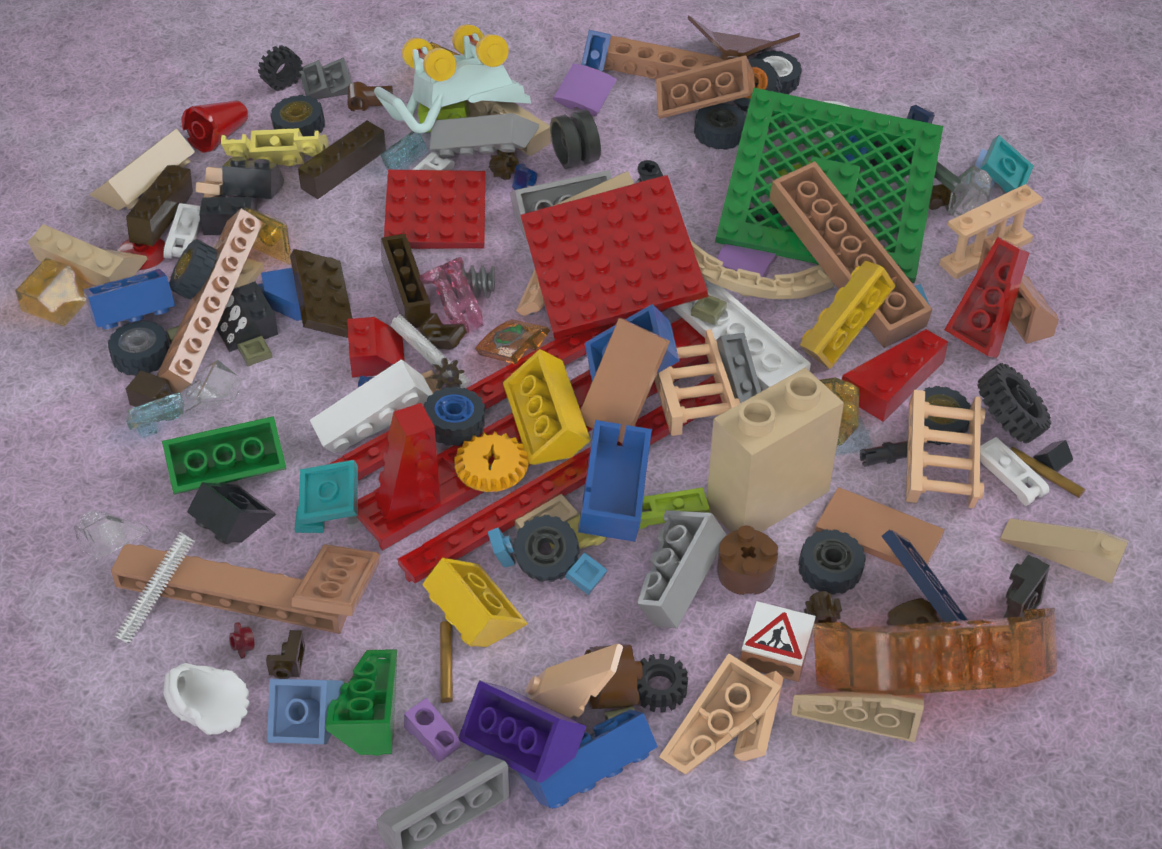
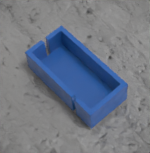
[578,420,652,542]

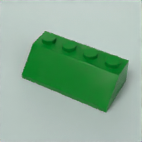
[162,416,287,495]

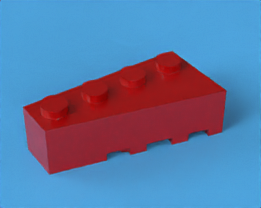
[944,237,1030,358]
[839,329,948,422]
[375,403,441,521]

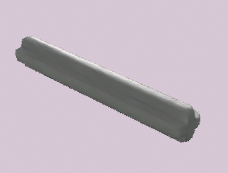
[934,161,965,194]

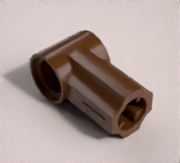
[347,82,393,112]

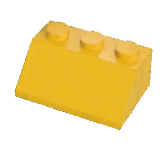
[422,558,528,647]

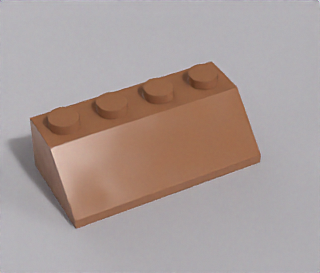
[656,55,755,119]
[977,238,1059,344]

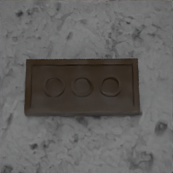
[290,249,353,338]

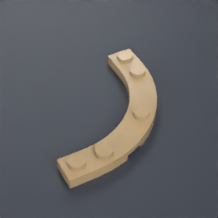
[690,240,835,299]

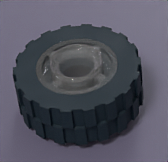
[108,321,170,376]

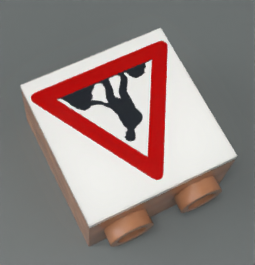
[740,601,816,682]

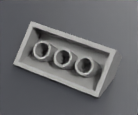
[430,113,539,158]
[509,170,612,239]
[376,755,509,849]

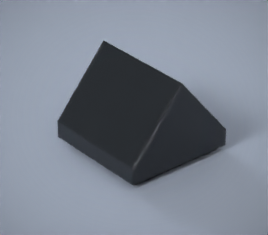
[1033,440,1073,472]

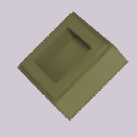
[691,295,727,325]
[237,336,273,366]

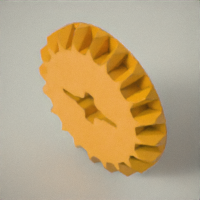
[455,432,529,492]

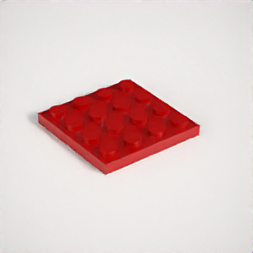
[384,169,486,249]

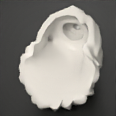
[163,663,250,735]

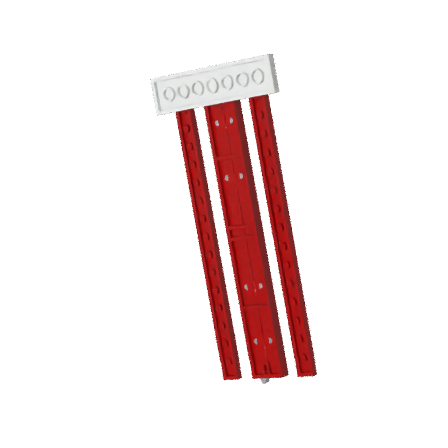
[329,279,811,583]

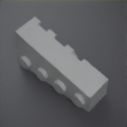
[637,510,727,629]

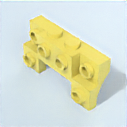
[221,128,329,166]

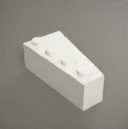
[310,360,433,453]

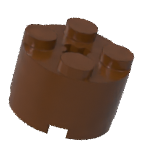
[717,525,778,595]
[584,644,643,709]

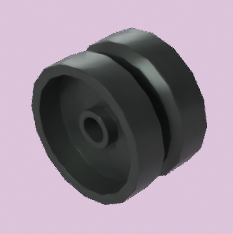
[550,109,601,169]

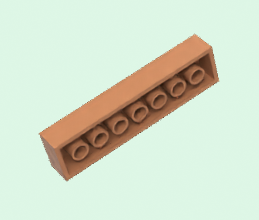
[769,161,933,348]

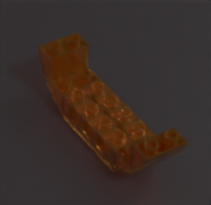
[813,608,1058,696]

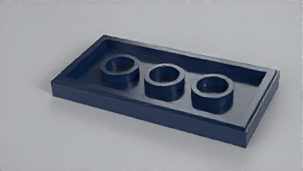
[882,530,976,639]

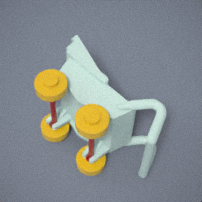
[374,24,531,133]

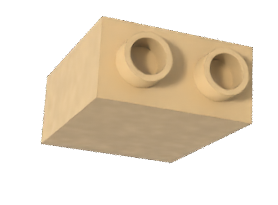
[707,368,844,532]

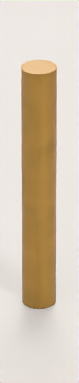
[1010,446,1086,498]
[440,621,453,703]

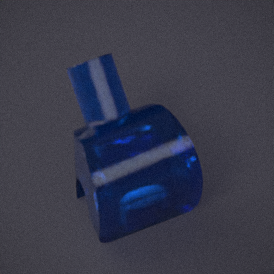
[512,164,538,190]

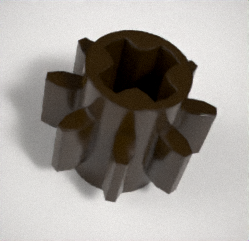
[489,150,519,180]
[429,357,465,389]
[804,591,842,629]

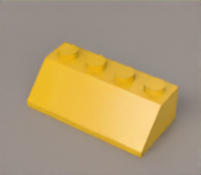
[800,261,895,369]
[503,349,591,465]

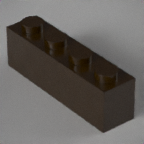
[298,120,386,199]
[126,165,193,246]
[381,234,430,328]

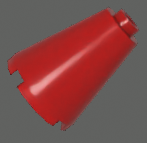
[181,100,248,153]

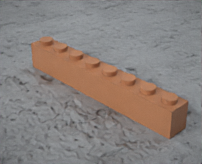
[111,543,347,634]

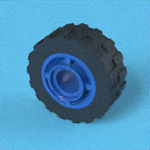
[424,387,485,446]

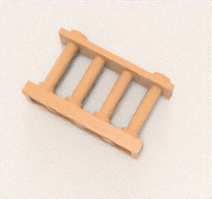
[939,184,1043,279]
[654,329,740,436]
[906,390,985,508]

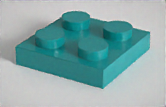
[980,135,1034,193]
[299,460,358,525]

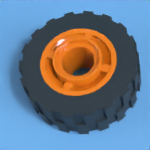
[733,58,782,111]

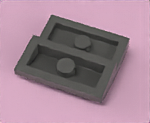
[299,57,353,99]

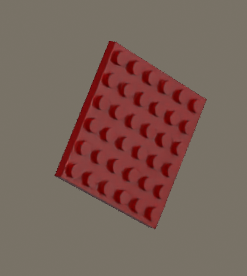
[520,175,708,339]

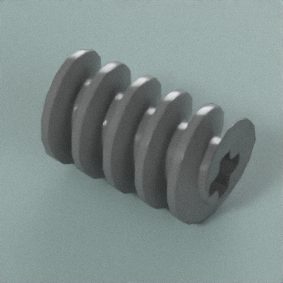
[442,265,495,298]

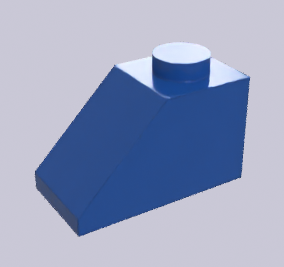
[258,268,302,321]

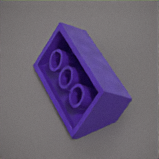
[458,680,586,783]

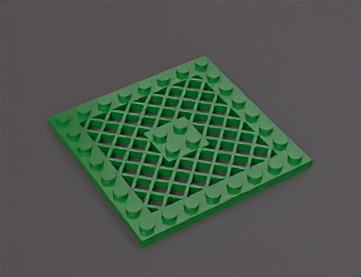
[715,88,943,283]

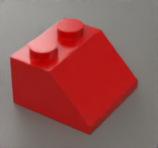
[347,317,405,378]

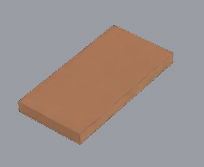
[581,318,670,443]
[815,487,945,568]
[292,544,380,616]

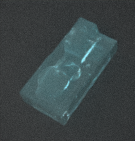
[380,131,428,170]
[126,392,184,438]

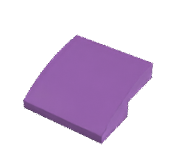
[553,64,617,116]
[716,244,778,278]

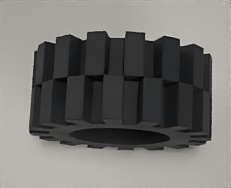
[258,45,303,91]
[637,654,688,713]

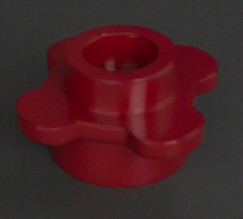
[229,622,255,659]

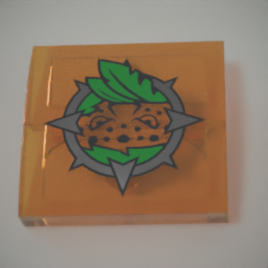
[475,319,550,364]

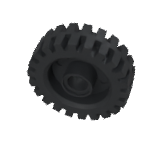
[977,363,1051,443]

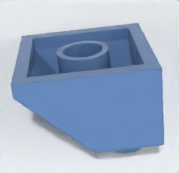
[267,679,343,744]

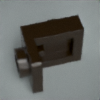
[419,313,467,350]

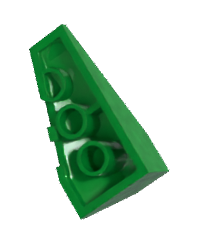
[326,649,397,756]

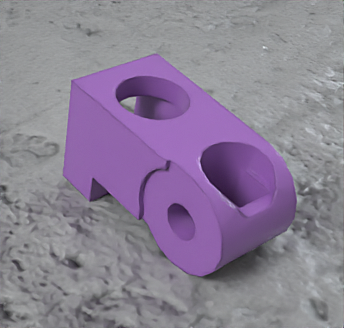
[404,698,461,762]

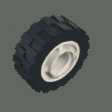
[754,50,802,94]

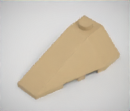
[791,689,924,742]

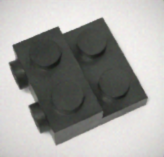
[1002,555,1050,641]

